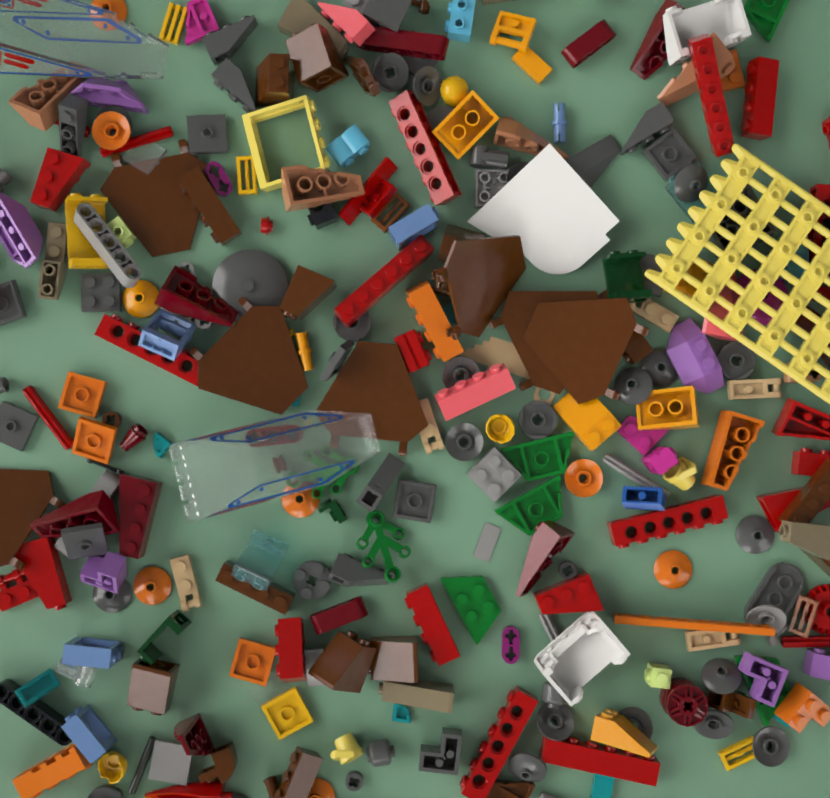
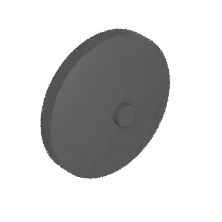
[212,249,289,323]

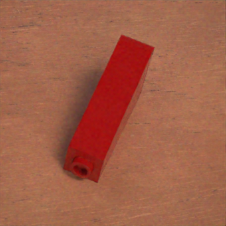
[756,487,830,532]
[15,537,72,611]

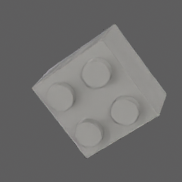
[466,447,522,503]

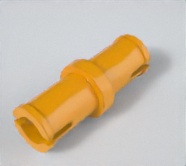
[295,332,314,371]

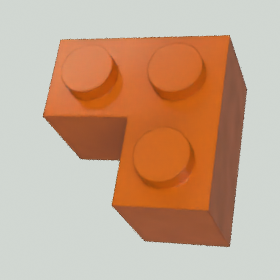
[774,682,830,733]

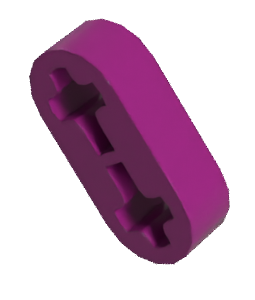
[205,161,232,197]
[501,625,520,664]

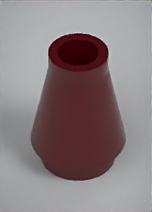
[119,424,148,452]

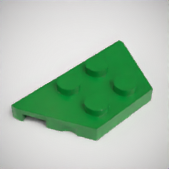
[744,0,789,43]
[501,431,574,482]
[494,474,563,536]
[440,576,501,645]
[733,655,791,727]

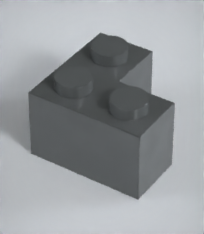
[419,727,462,775]

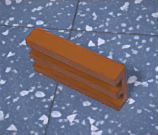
[371,192,410,233]
[788,594,820,638]

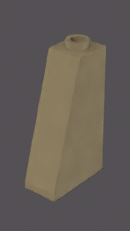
[277,0,349,59]
[779,520,830,562]
[378,680,454,713]

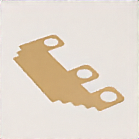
[456,337,555,405]

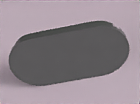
[744,563,804,622]

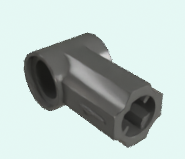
[470,145,509,169]

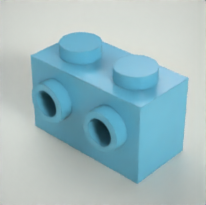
[444,0,476,43]

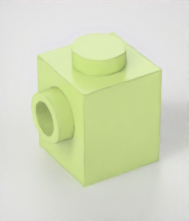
[107,216,137,248]
[644,662,672,689]

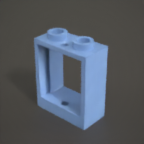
[388,203,440,250]
[138,309,196,361]
[62,637,124,669]
[61,704,117,764]

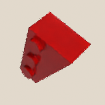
[30,147,91,212]
[771,398,830,440]
[533,571,604,615]
[275,617,307,683]

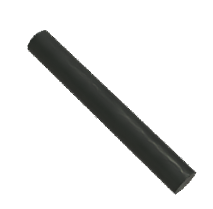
[128,736,157,794]

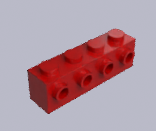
[741,56,779,141]
[404,583,460,666]

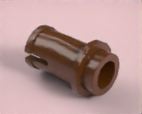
[263,775,279,798]

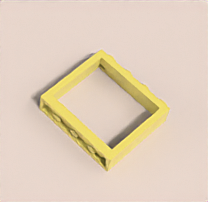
[242,95,331,192]

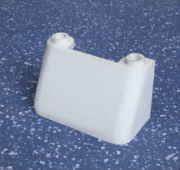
[663,0,752,67]
[534,611,631,706]

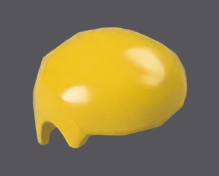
[440,75,469,108]
[486,414,515,444]
[98,751,128,784]

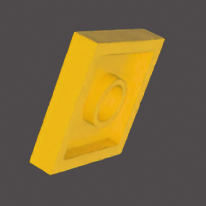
[261,686,314,740]

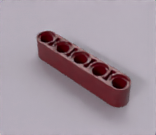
[356,26,449,61]

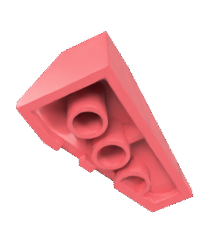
[702,271,744,341]

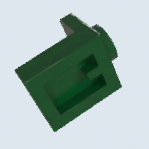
[318,498,348,524]

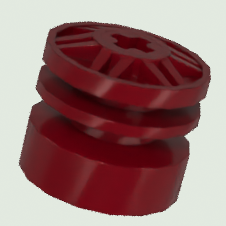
[659,677,708,727]

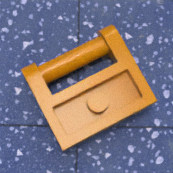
[489,10,537,53]

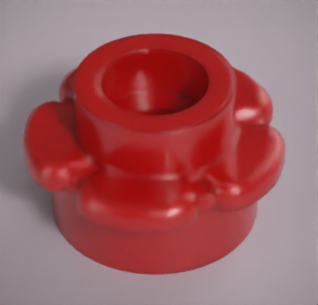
[261,216,273,235]

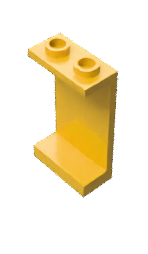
[65,193,109,269]

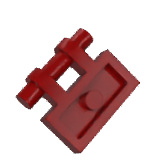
[0,568,39,612]

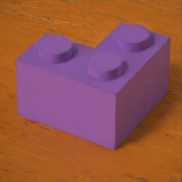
[80,551,128,594]
[737,651,789,707]

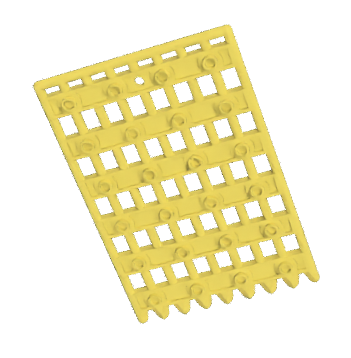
[645,144,830,404]

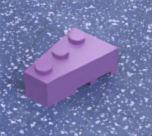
[803,647,830,681]

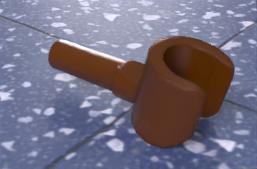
[411,0,430,14]

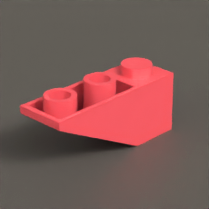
[318,2,375,47]

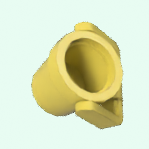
[663,457,698,491]
[330,732,364,765]

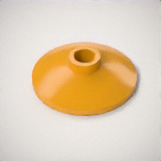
[122,280,159,318]

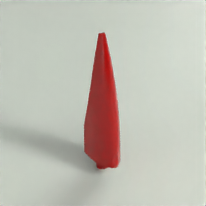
[145,780,233,798]

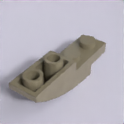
[38,222,68,300]

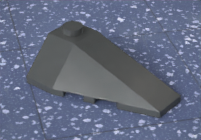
[565,134,621,188]

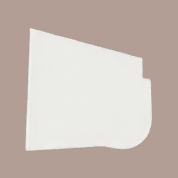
[467,143,619,274]

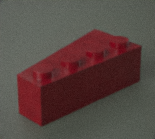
[119,473,163,559]

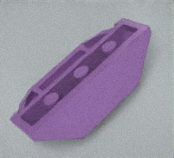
[69,77,149,114]
[0,192,44,268]
[666,318,725,394]

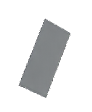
[473,522,501,562]

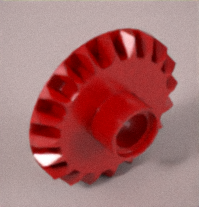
[802,584,830,635]

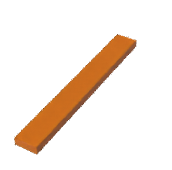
[613,613,775,636]

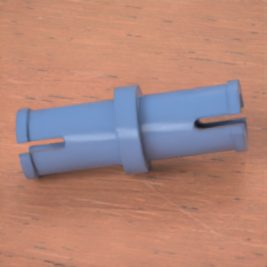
[552,103,567,144]

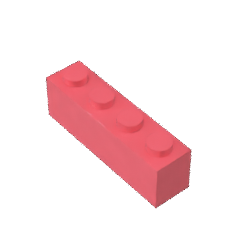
[434,363,516,421]

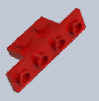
[338,157,398,226]

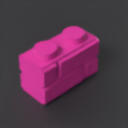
[641,446,678,475]

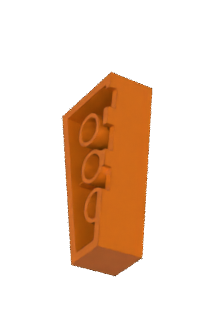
[405,280,464,362]
[700,410,766,491]
[12,743,93,798]

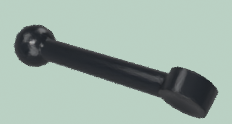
[87,458,124,475]

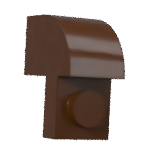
[708,690,757,719]
[198,742,238,784]

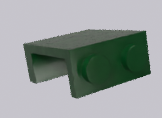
[602,250,653,303]
[137,610,192,665]

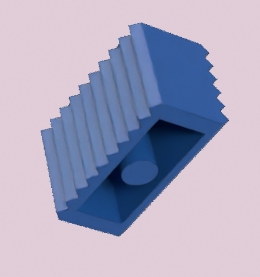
[622,486,666,511]

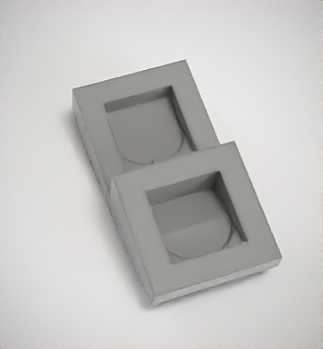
[304,647,324,687]

